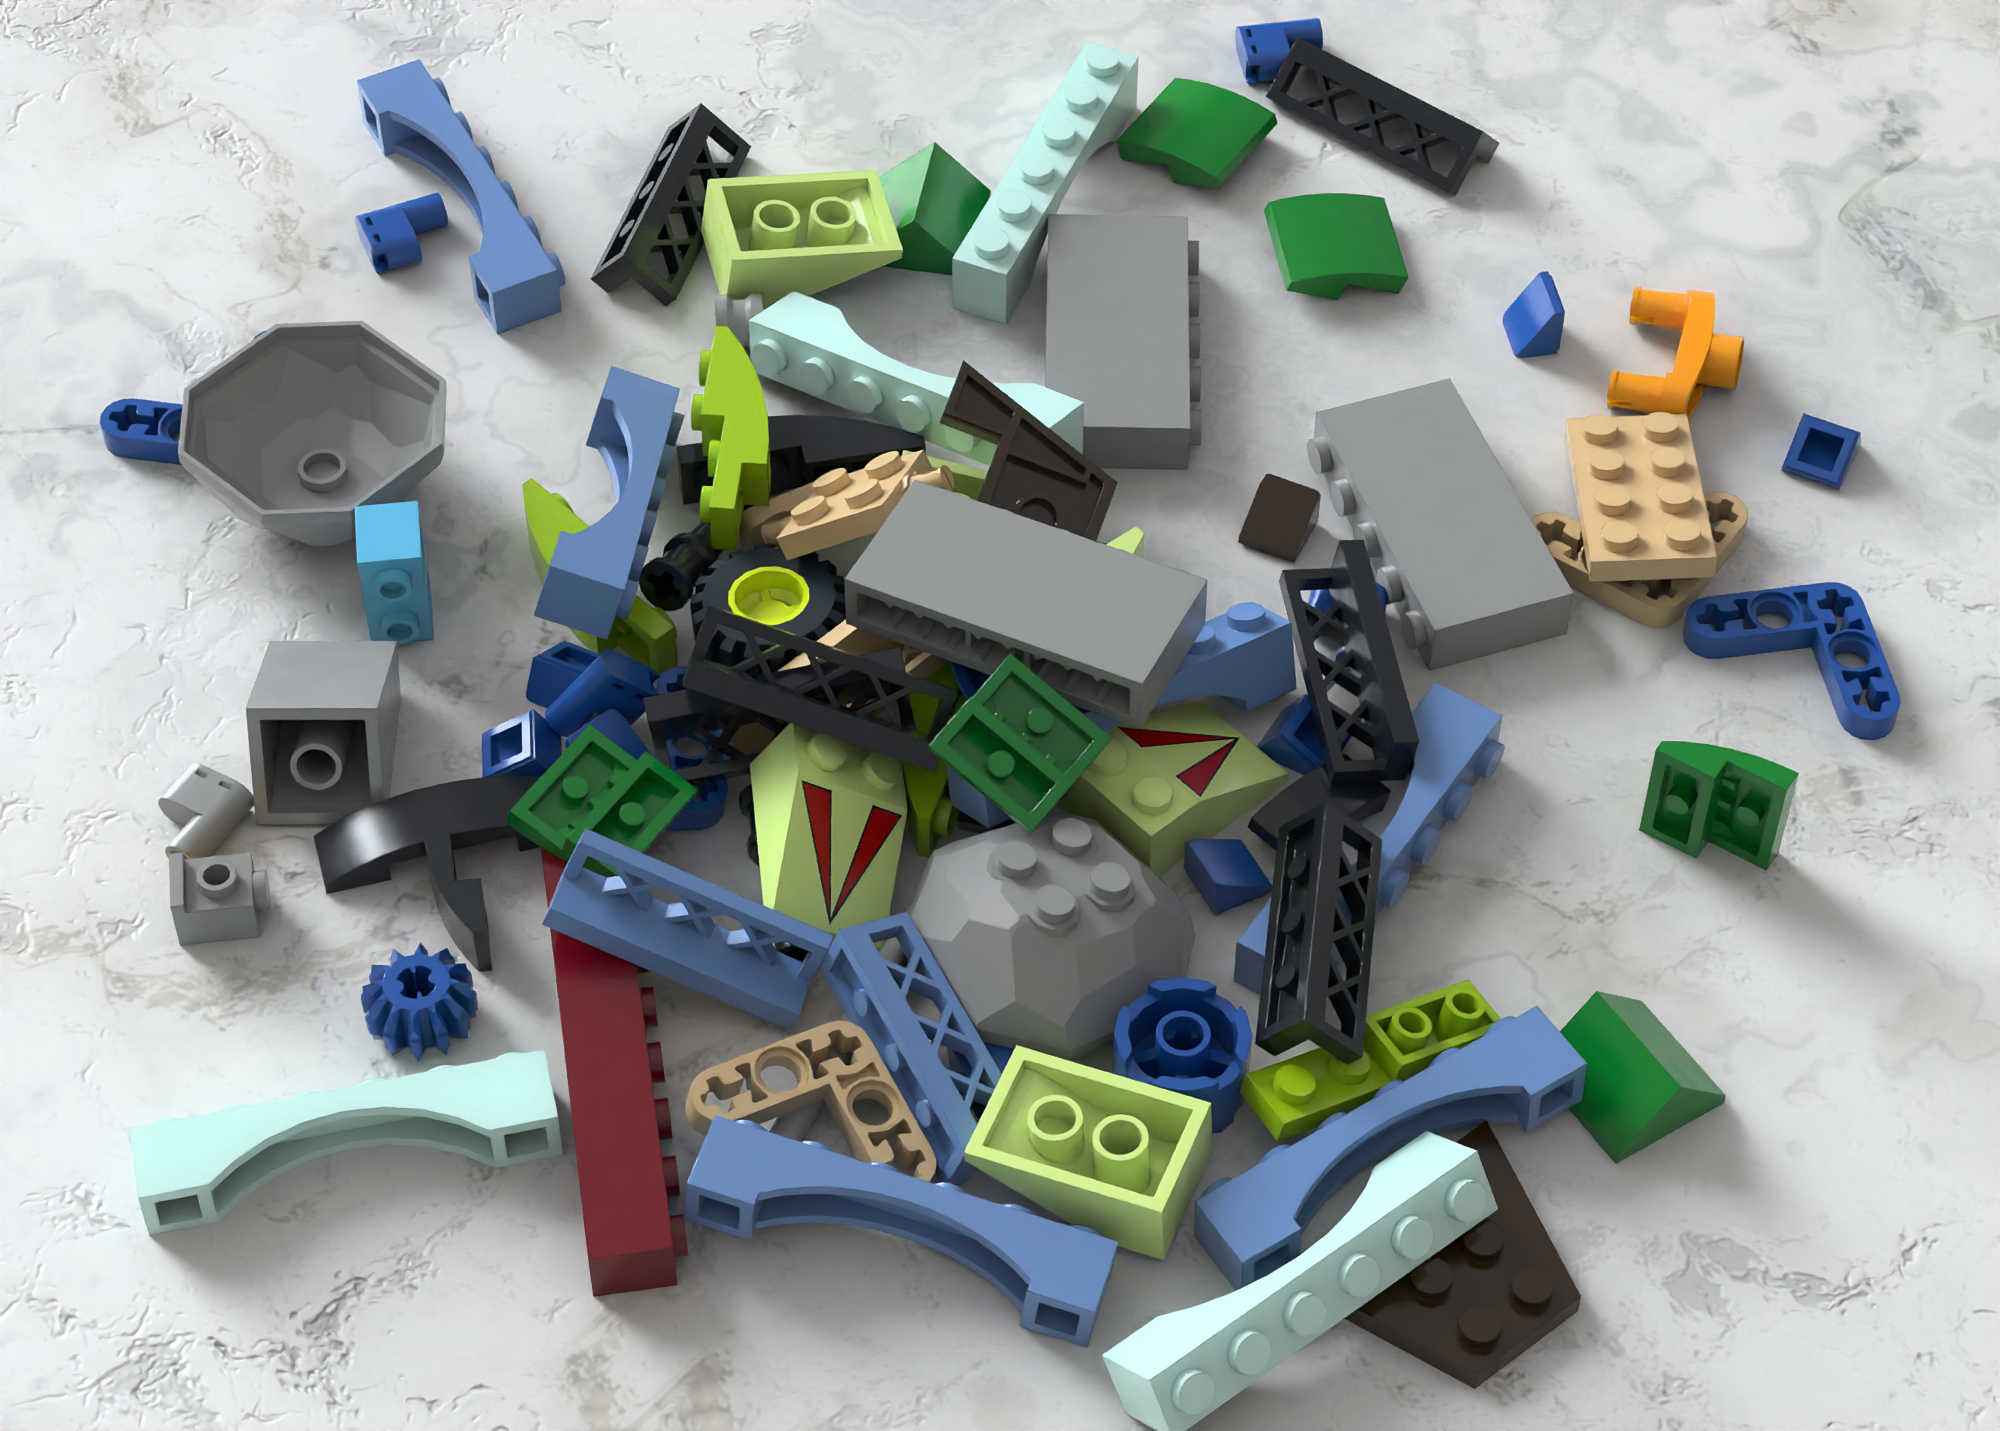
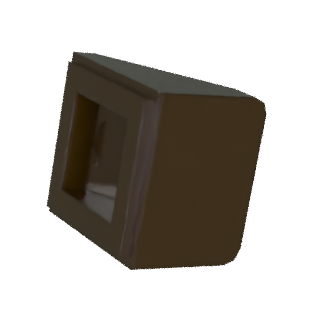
[1238,474,1321,563]

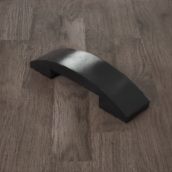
[314,776,540,894]

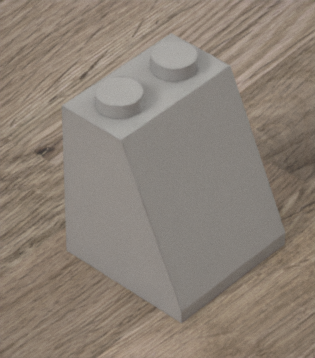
[246,641,401,825]

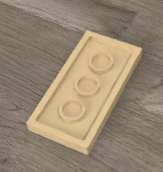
[1566,412,1717,582]

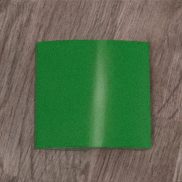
[1116,78,1278,188]
[1264,193,1409,300]
[927,653,1112,834]
[506,724,698,878]
[1639,741,1799,871]

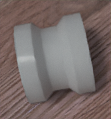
[715,293,763,349]

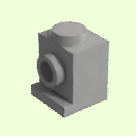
[169,852,271,946]

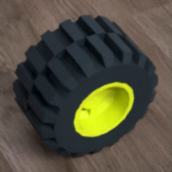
[690,544,846,676]

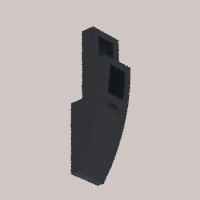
[676,415,926,505]

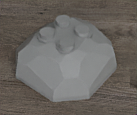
[178,321,447,546]
[900,811,1195,1061]

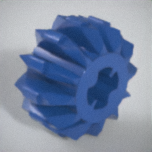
[361,942,478,1061]

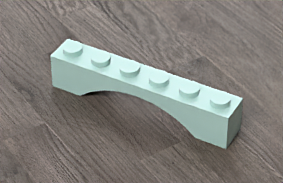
[952,41,1139,325]
[749,291,1084,466]
[129,1049,563,1236]
[1102,1131,1498,1431]

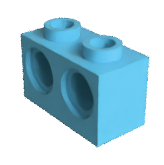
[355,501,434,644]

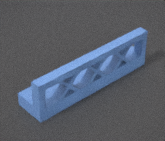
[542,828,833,1031]
[819,912,1002,1185]

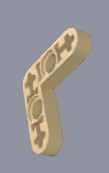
[1531,492,1748,628]
[685,1020,936,1183]

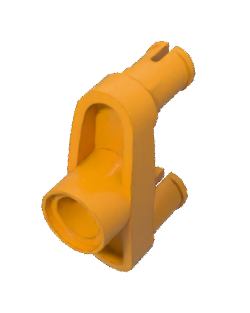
[1607,287,1744,421]

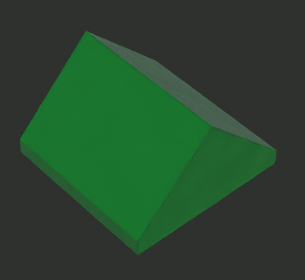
[879,142,991,275]
[1560,991,1726,1164]

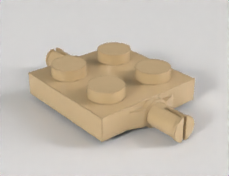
[761,449,955,560]

